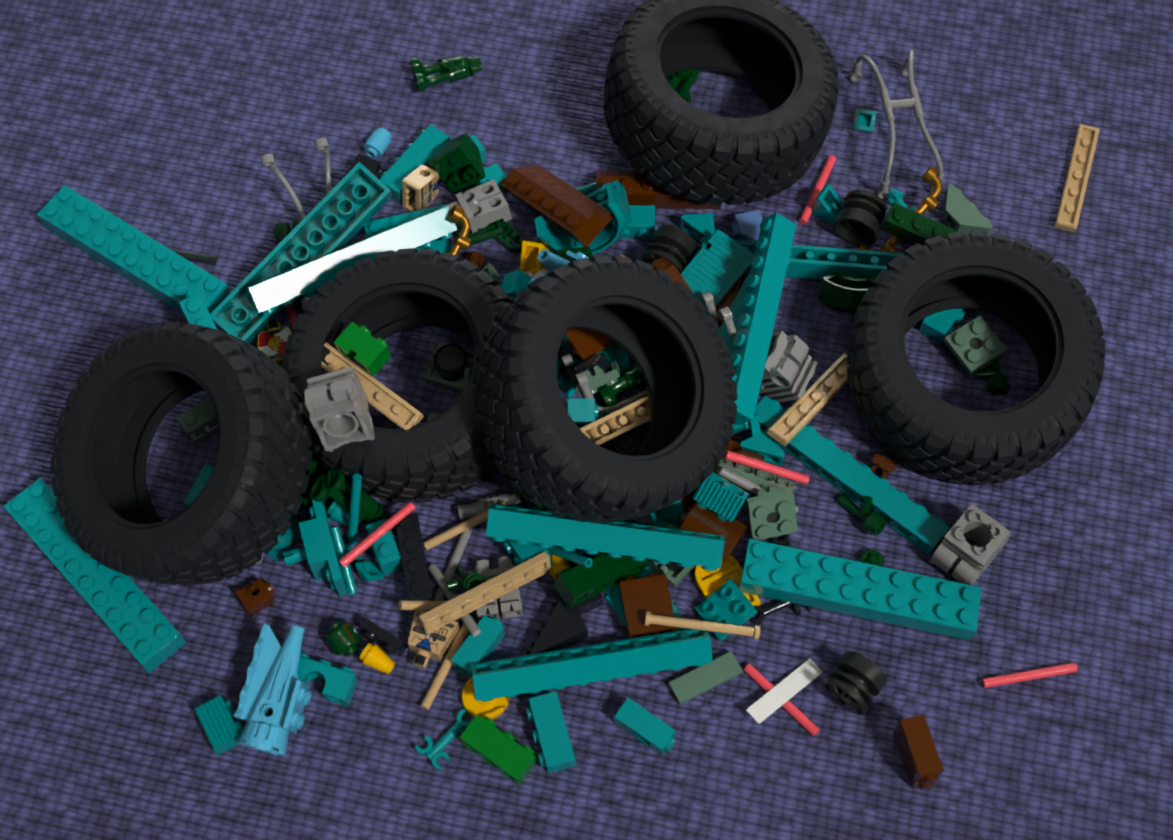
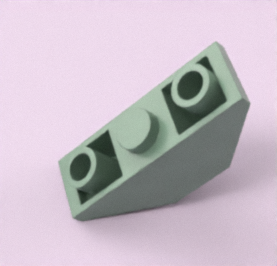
[942,183,993,236]

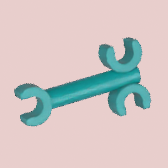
[415,709,474,772]

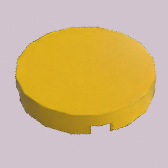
[462,677,509,719]

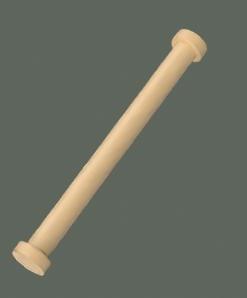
[645,611,760,640]

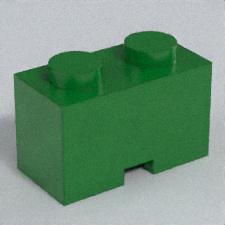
[334,322,391,377]

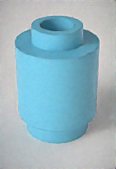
[363,128,392,159]

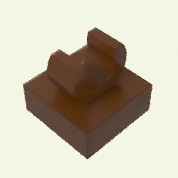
[871,453,898,479]

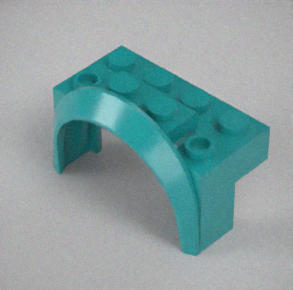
[534,180,633,254]

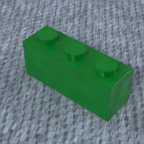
[460,714,536,786]

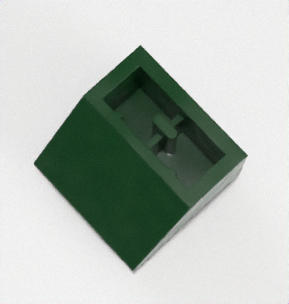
[428,133,485,193]

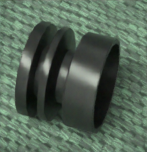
[834,190,888,246]
[641,225,697,273]
[822,650,887,715]

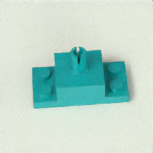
[283,499,348,597]

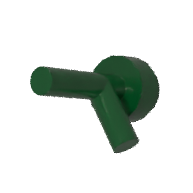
[974,357,1011,396]
[837,495,886,536]
[445,565,486,592]

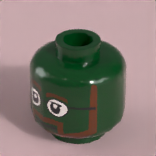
[325,620,361,657]

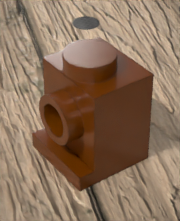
[235,578,275,617]

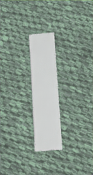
[746,659,823,724]

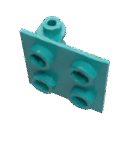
[695,579,758,641]

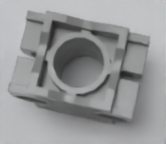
[759,331,818,402]
[305,366,375,452]
[930,504,1011,585]

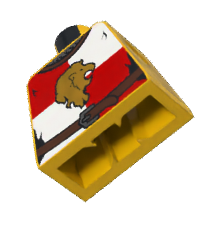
[258,320,291,367]

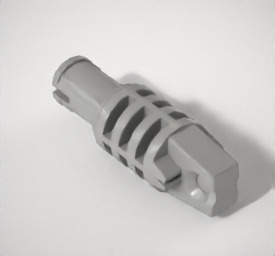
[458,493,522,520]

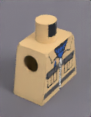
[402,165,440,212]
[408,610,460,669]

